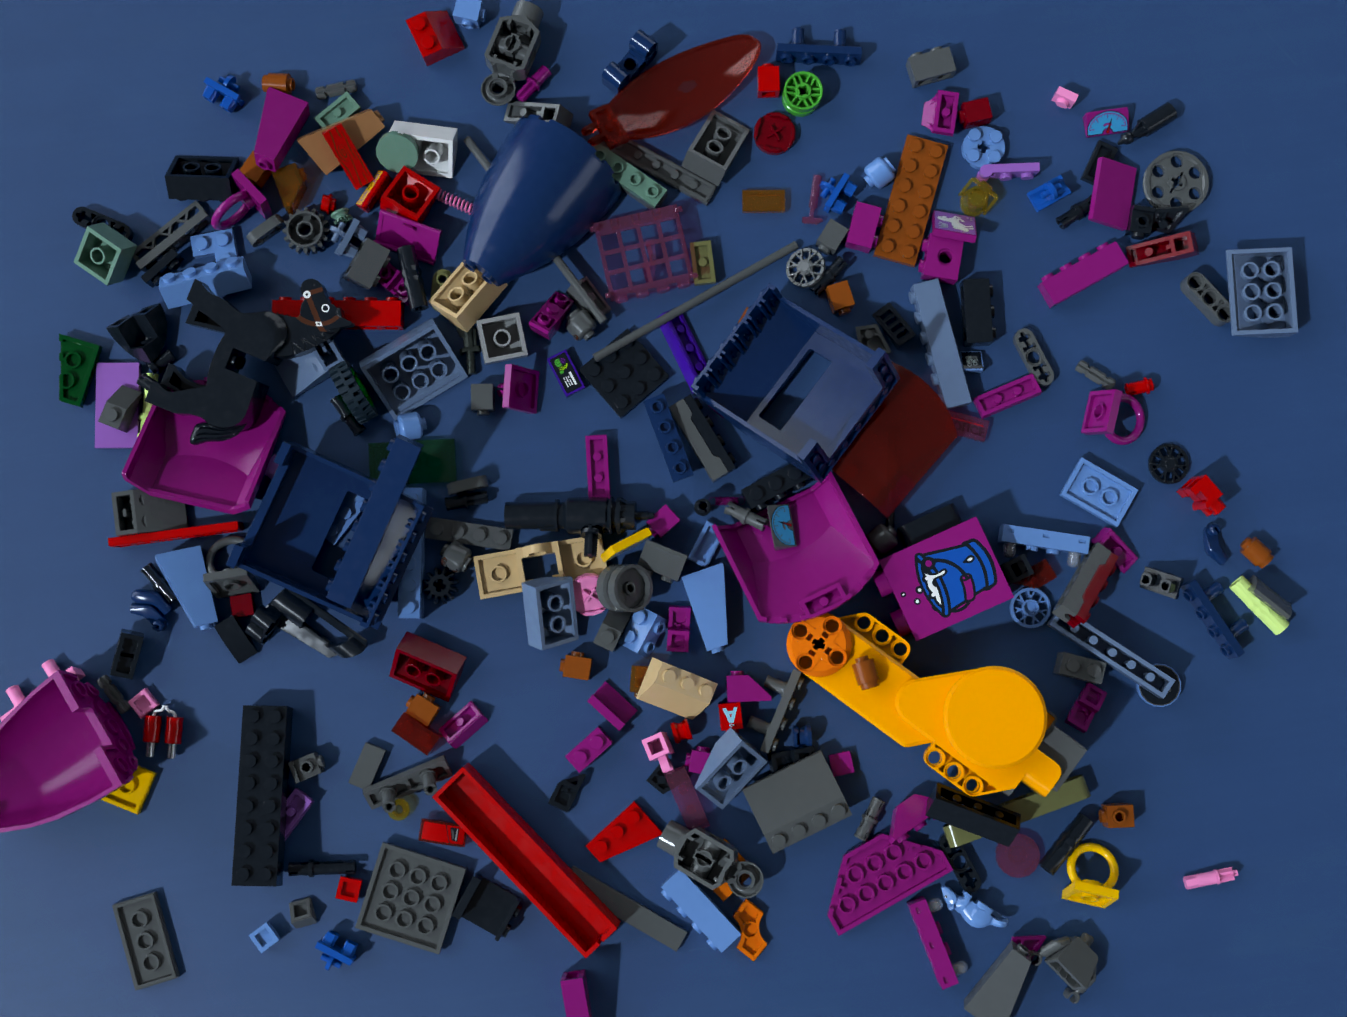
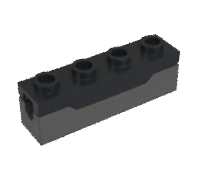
[669,394,737,483]

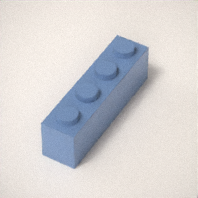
[159,256,252,309]
[661,869,741,953]

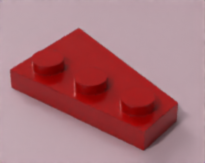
[586,801,662,862]

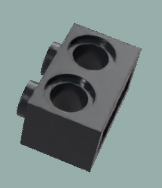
[110,629,144,680]

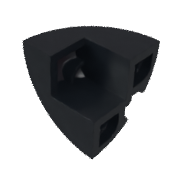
[106,304,167,363]

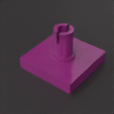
[497,364,539,414]

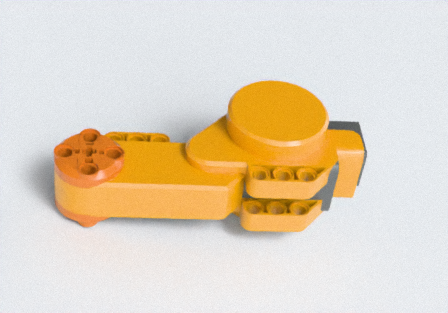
[786,613,1088,797]

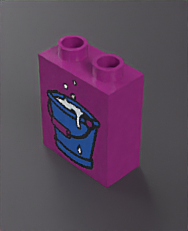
[872,517,1014,641]

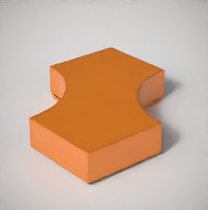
[733,898,767,962]

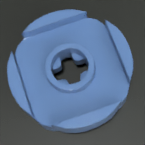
[961,126,1005,170]

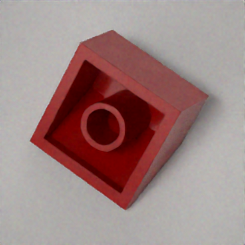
[406,11,465,66]
[380,166,441,228]

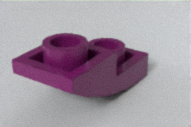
[378,263,409,306]

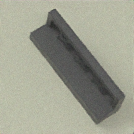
[133,200,212,272]

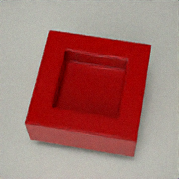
[335,875,363,903]

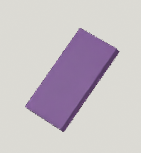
[95,362,141,449]

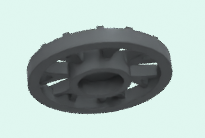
[786,248,826,288]

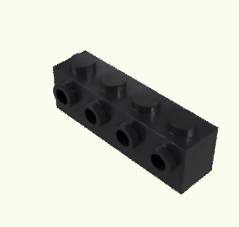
[741,464,816,511]
[925,783,1021,847]

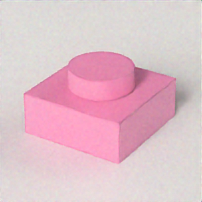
[1051,86,1079,109]

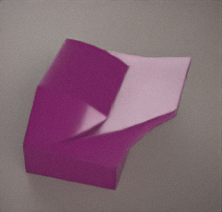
[921,90,959,136]

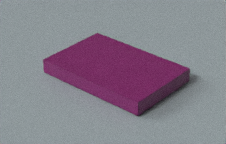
[1088,157,1137,231]

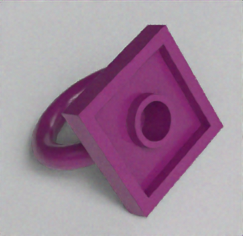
[211,169,273,230]
[1081,389,1145,445]

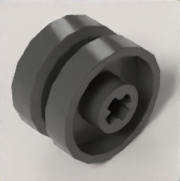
[596,564,653,612]

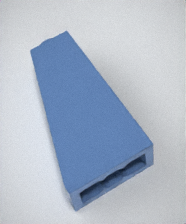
[155,545,218,631]
[681,563,728,654]

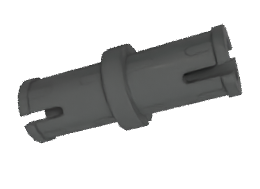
[724,501,769,532]
[854,796,886,842]

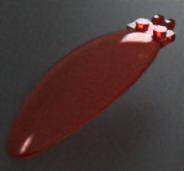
[581,34,761,150]

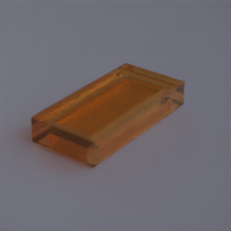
[742,190,785,213]

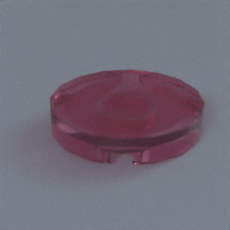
[995,833,1040,878]

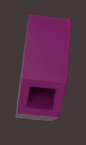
[529,291,574,340]
[889,794,935,845]

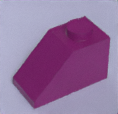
[726,671,772,702]

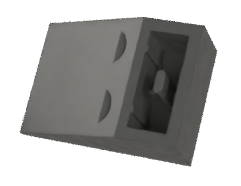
[111,489,189,537]

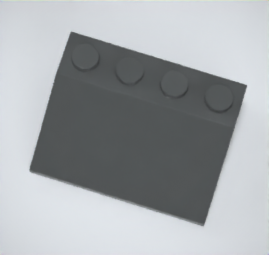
[742,750,852,854]

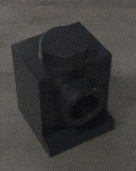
[1125,205,1156,240]

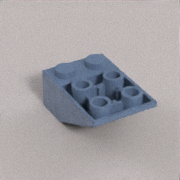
[274,339,346,398]

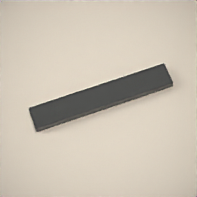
[596,126,717,206]
[571,865,687,952]

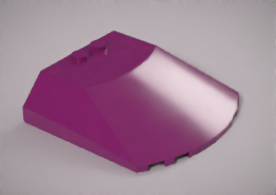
[122,377,286,515]
[712,471,880,624]

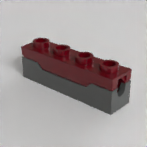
[1052,542,1119,628]

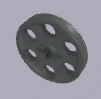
[1143,151,1209,213]

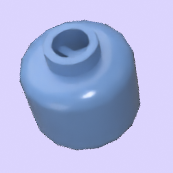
[864,157,896,189]
[394,411,427,440]

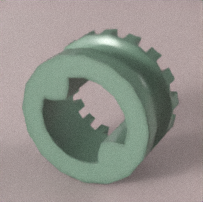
[331,207,353,226]

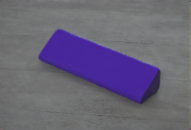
[657,310,707,394]

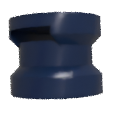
[792,724,812,747]

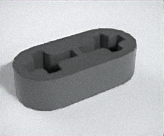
[246,214,286,247]
[446,475,489,496]

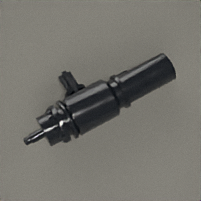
[504,497,654,558]

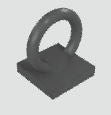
[203,536,260,599]

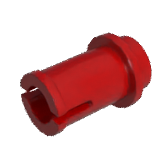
[1124,377,1154,396]

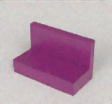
[587,681,638,731]

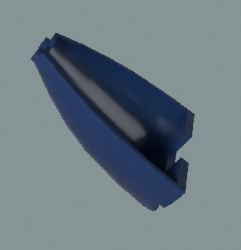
[462,115,621,286]

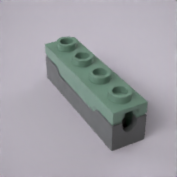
[594,142,667,213]

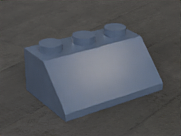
[522,576,579,651]

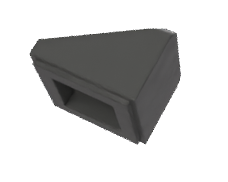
[289,897,317,929]

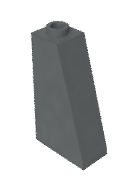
[964,941,1031,1017]

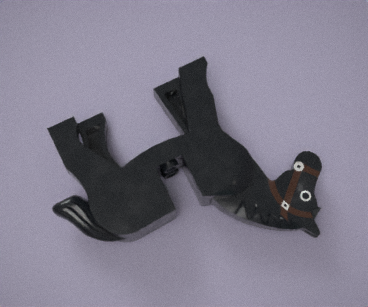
[145,279,356,445]

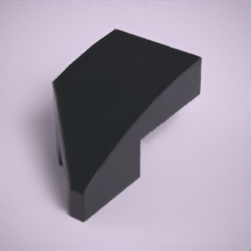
[548,773,586,813]

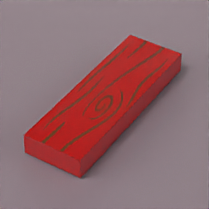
[322,122,374,190]

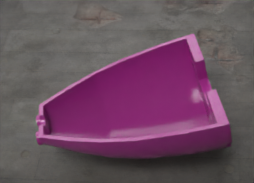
[0,670,138,833]

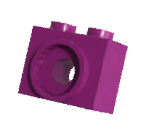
[918,233,964,285]

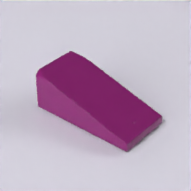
[1091,527,1139,574]

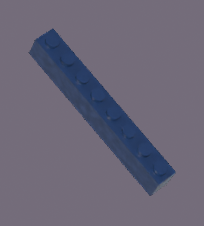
[325,434,424,609]

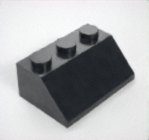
[165,155,239,202]

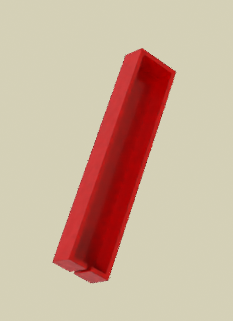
[432,762,621,958]

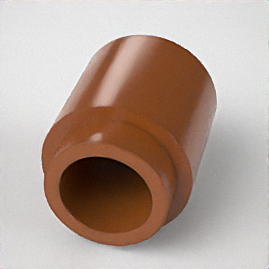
[262,73,295,95]
[1240,537,1274,569]
[852,655,880,690]

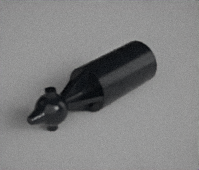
[1117,102,1177,145]

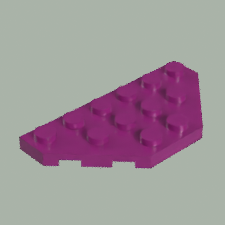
[827,833,953,936]

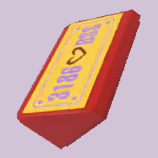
[356,170,391,213]

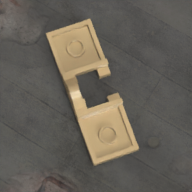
[473,537,607,600]

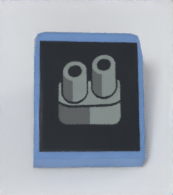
[959,351,984,373]

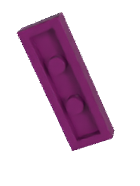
[973,373,1042,419]
[585,435,610,499]

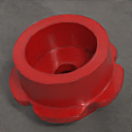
[321,193,336,215]

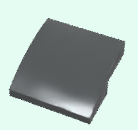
[1248,575,1292,620]

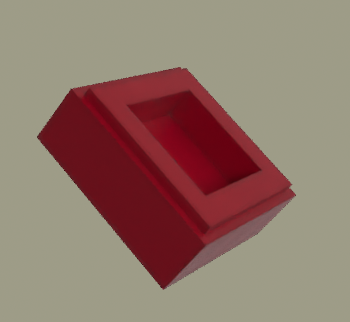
[230,593,255,618]

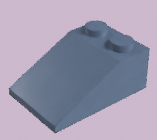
[695,727,768,810]

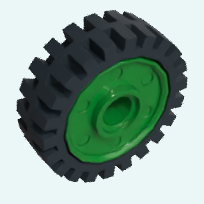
[328,360,379,425]

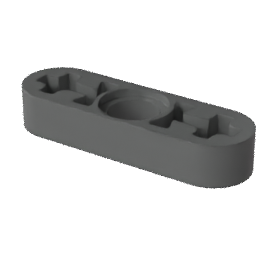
[1013,328,1054,387]

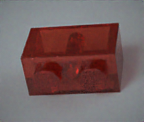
[391,712,443,755]

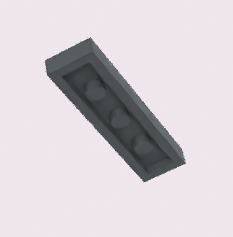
[425,517,514,551]

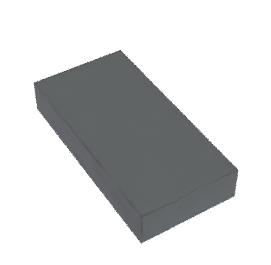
[348,742,387,789]

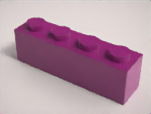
[1037,241,1129,308]

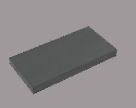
[112,891,180,991]

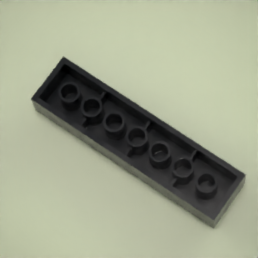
[231,705,293,887]

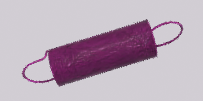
[709,497,745,506]

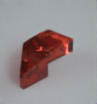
[1013,558,1057,588]

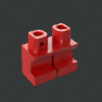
[1176,474,1226,516]

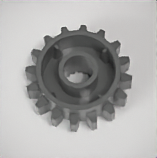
[282,207,331,256]

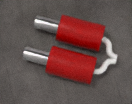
[143,705,184,759]

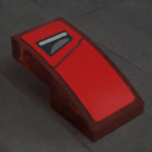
[418,818,467,847]

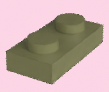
[689,240,716,286]

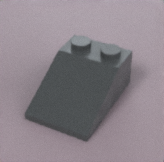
[681,109,750,186]

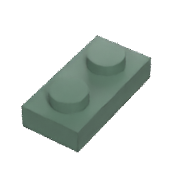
[314,91,362,128]

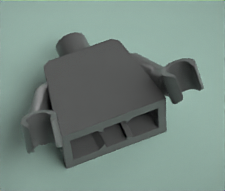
[1030,933,1098,1004]

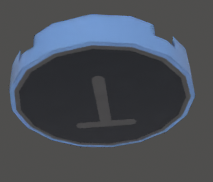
[1136,664,1181,707]

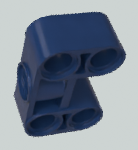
[602,29,658,97]

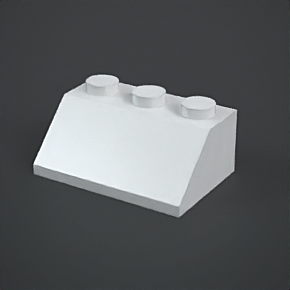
[389,120,458,178]

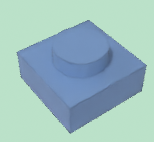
[248,921,281,953]

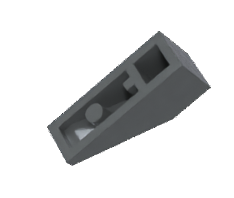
[503,101,573,129]

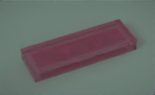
[664,765,710,830]

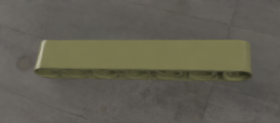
[942,774,1091,848]

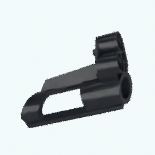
[245,588,368,658]

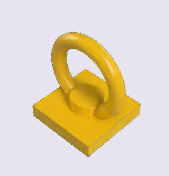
[1061,843,1119,909]

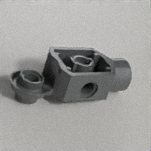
[480,0,544,106]
[657,820,764,898]

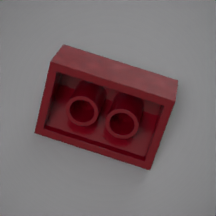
[389,631,467,702]

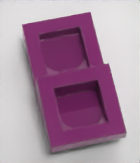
[667,605,691,652]
[1065,682,1107,733]

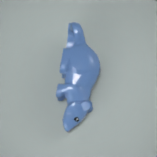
[941,886,1009,928]

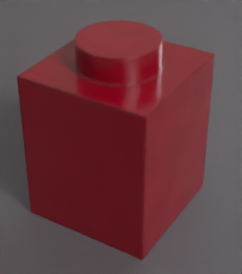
[958,97,993,129]

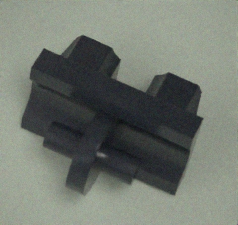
[1140,566,1184,599]

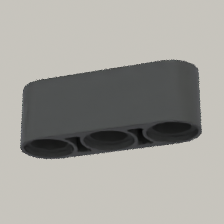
[1180,272,1231,327]

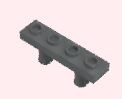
[747,669,805,754]
[362,755,453,813]

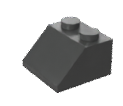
[342,238,391,290]
[637,540,688,584]

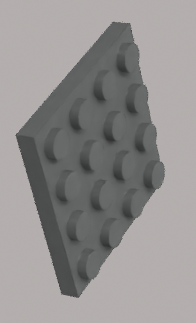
[355,842,467,955]

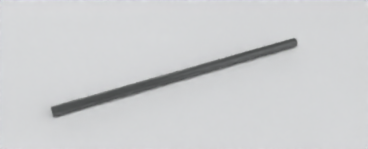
[463,136,607,324]
[592,241,798,362]

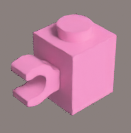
[641,732,675,773]

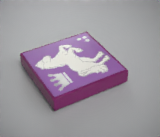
[932,210,977,243]

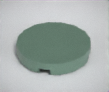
[376,131,419,173]

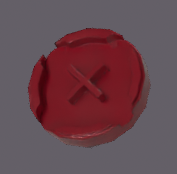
[754,112,796,155]

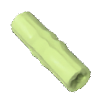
[1229,575,1290,635]

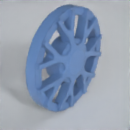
[1009,588,1051,628]

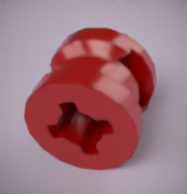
[670,718,693,744]

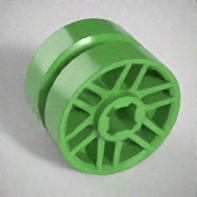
[782,71,823,117]

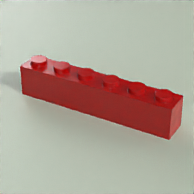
[272,297,405,330]

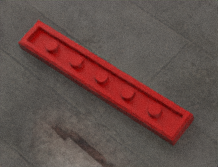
[108,521,244,548]

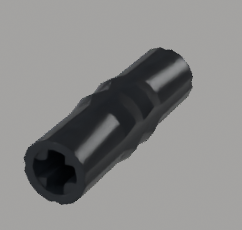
[397,245,429,312]
[1038,813,1094,876]

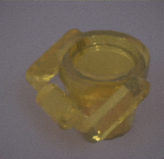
[958,177,999,217]

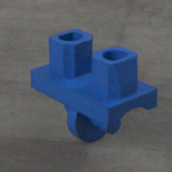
[202,75,245,113]
[819,172,858,215]
[1026,175,1072,212]
[315,930,358,971]

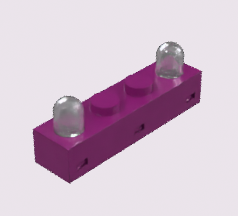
[906,896,968,990]

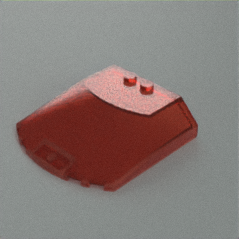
[832,361,958,519]

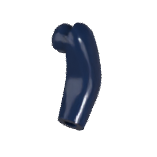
[1203,524,1228,565]
[131,589,173,615]
[130,603,168,632]

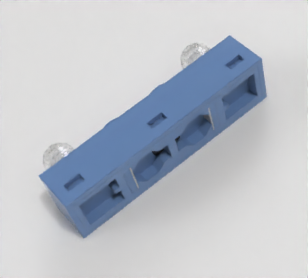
[998,524,1090,568]

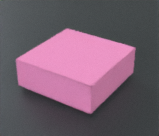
[128,688,160,719]

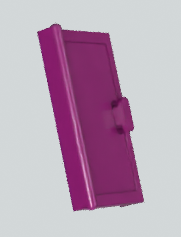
[374,209,443,265]

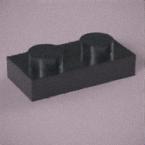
[141,248,185,288]

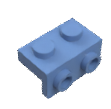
[618,608,667,658]

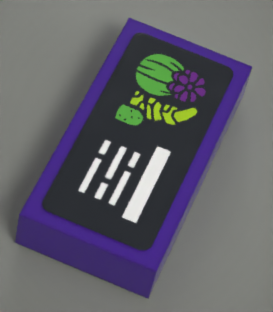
[547,349,585,398]

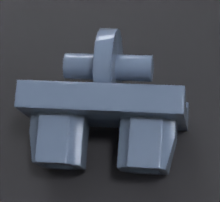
[329,218,368,259]

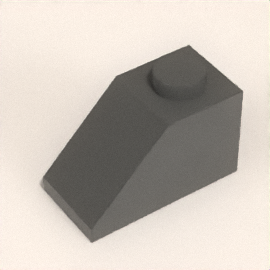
[98,385,143,433]
[593,610,632,652]

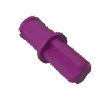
[516,65,552,102]

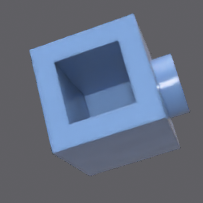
[452,0,487,29]

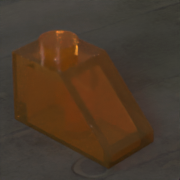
[271,163,308,215]

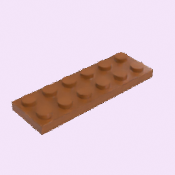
[873,134,949,268]

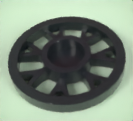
[1148,444,1189,484]

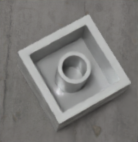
[476,312,528,365]

